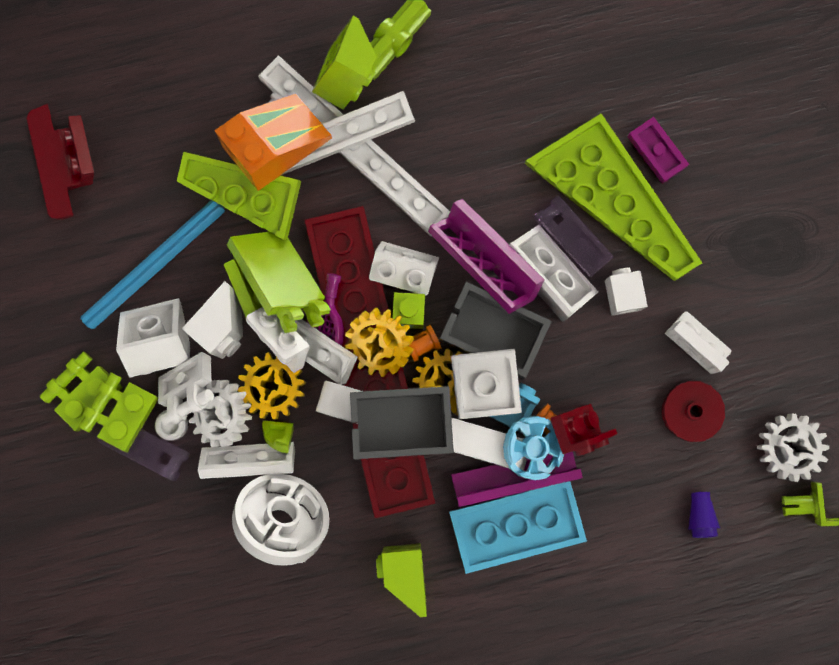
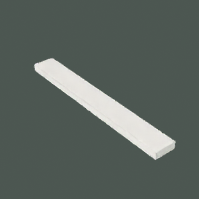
[258,55,450,237]

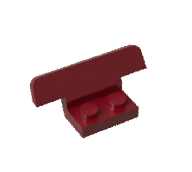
[27,104,94,220]

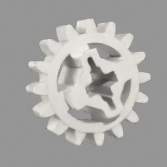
[189,380,252,447]
[757,414,829,482]

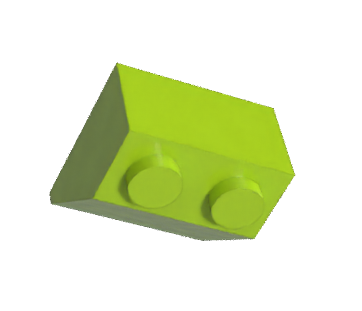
[312,15,376,109]
[376,543,427,617]

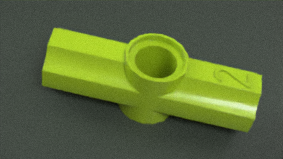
[370,0,431,80]

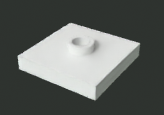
[451,349,522,419]

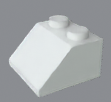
[182,281,243,359]
[116,298,190,378]

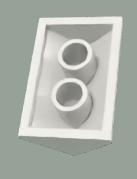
[509,225,598,322]

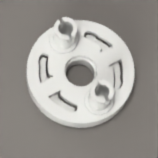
[232,474,330,565]

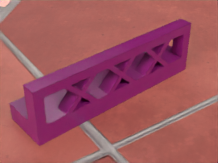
[428,199,545,314]
[451,452,583,507]

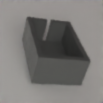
[439,282,552,380]
[350,386,454,459]

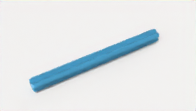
[81,200,225,329]

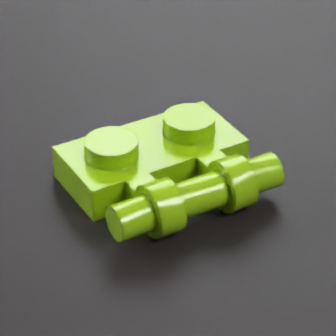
[40,351,123,431]
[79,373,158,453]

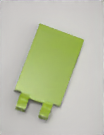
[227,232,331,333]

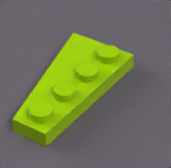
[177,152,301,241]

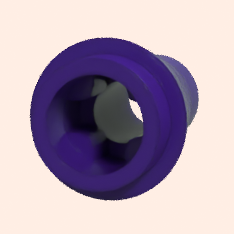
[688,492,720,538]

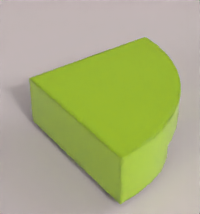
[262,420,294,454]

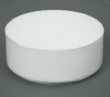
[155,410,188,440]

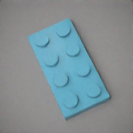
[449,481,587,574]

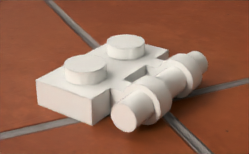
[158,352,214,426]

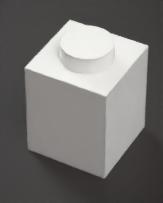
[605,268,648,316]

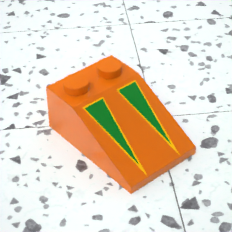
[214,93,332,191]

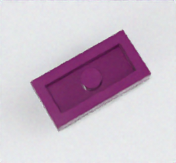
[627,117,689,184]

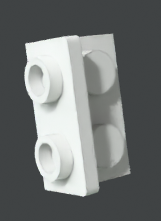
[369,241,439,296]
[246,307,309,373]
[665,312,731,374]

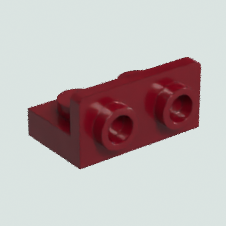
[550,403,618,456]

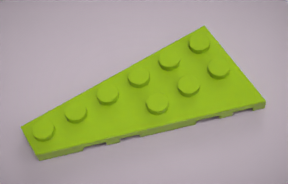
[525,114,702,281]

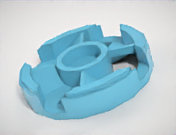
[503,416,564,480]

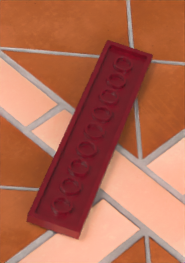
[305,206,435,518]

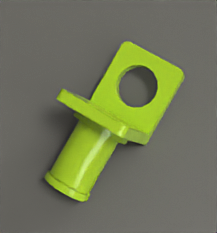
[782,482,839,526]

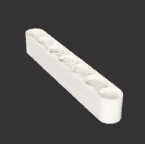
[316,381,527,471]

